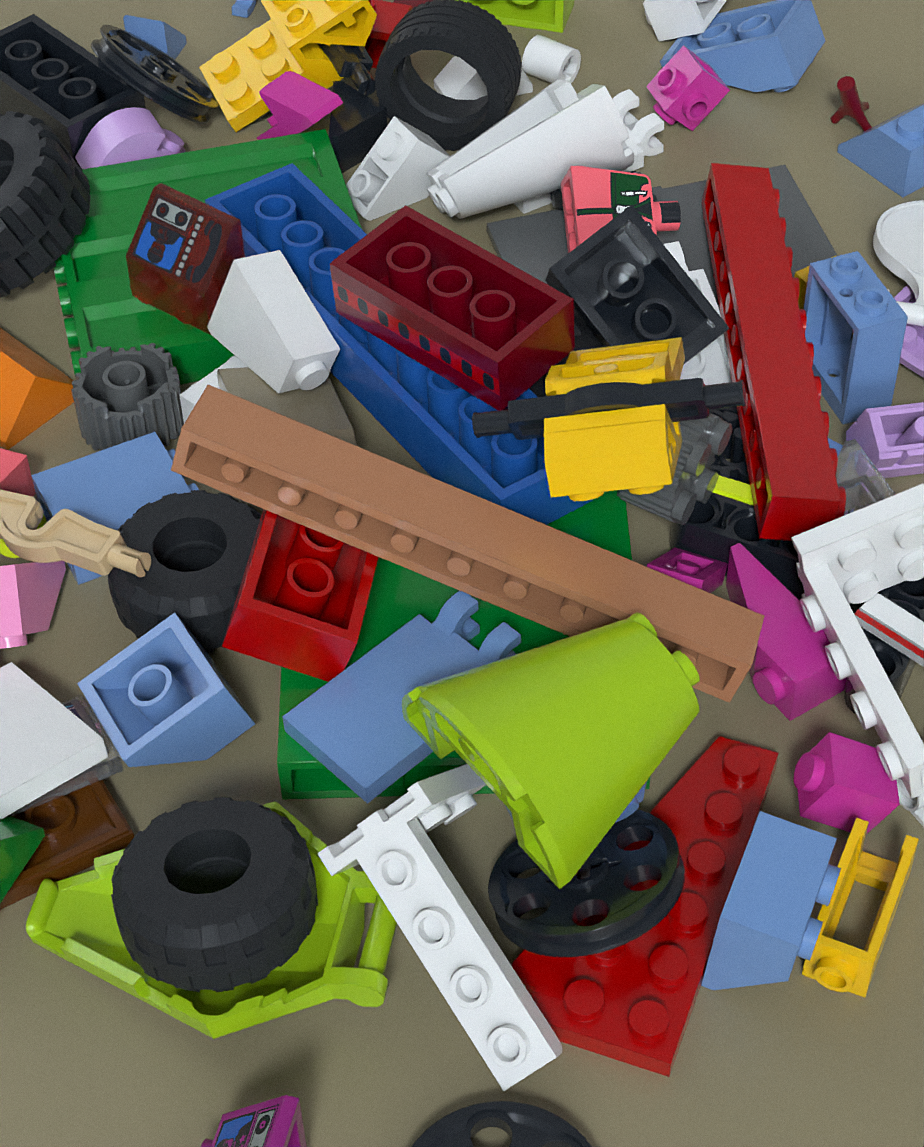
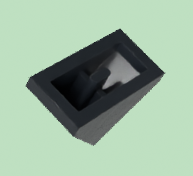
[329,81,387,173]

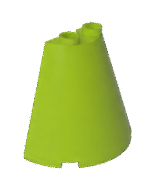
[401,612,700,889]

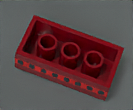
[329,205,575,410]

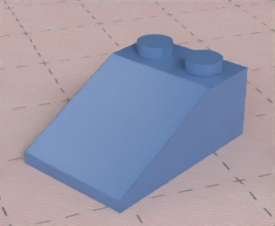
[660,0,826,92]

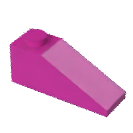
[726,543,847,721]

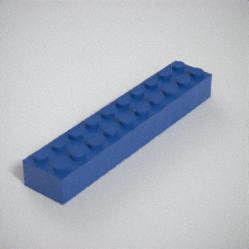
[205,163,593,525]

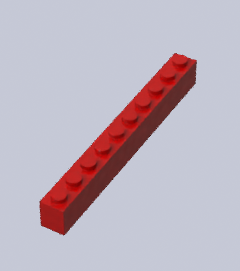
[701,163,846,541]

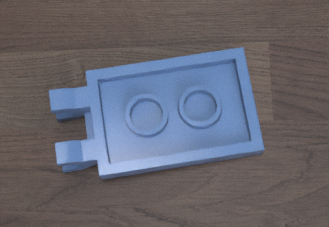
[282,591,521,804]

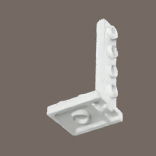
[791,483,924,799]
[317,764,563,1091]

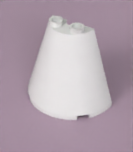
[426,79,634,219]

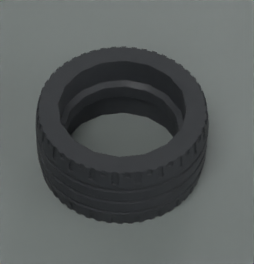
[375,0,522,151]

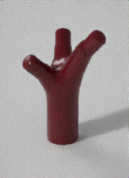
[830,76,872,131]

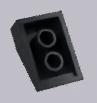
[545,205,729,364]

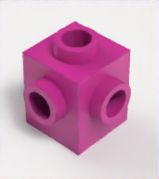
[646,45,730,131]

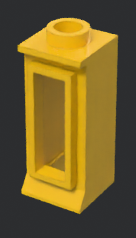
[802,818,919,998]

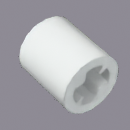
[522,35,581,83]

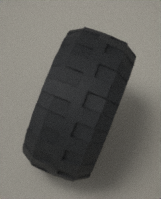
[108,490,262,652]
[111,797,318,992]

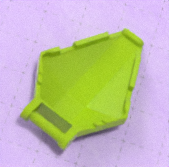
[26,801,397,1039]

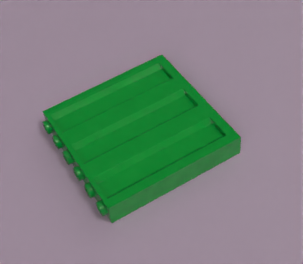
[54,129,362,385]

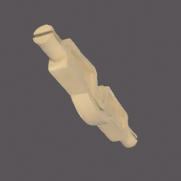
[0,489,151,577]

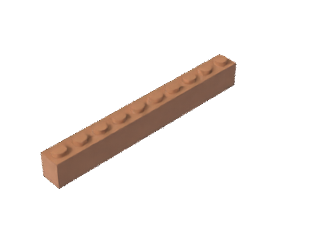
[171,384,764,703]

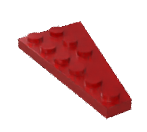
[511,736,779,1077]

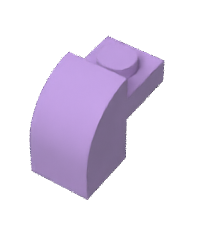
[75,107,186,169]

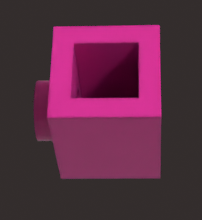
[794,732,900,835]

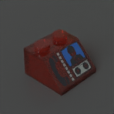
[126,183,245,335]

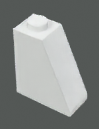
[207,250,340,394]

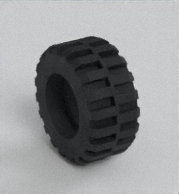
[0,111,91,298]

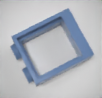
[804,251,908,425]

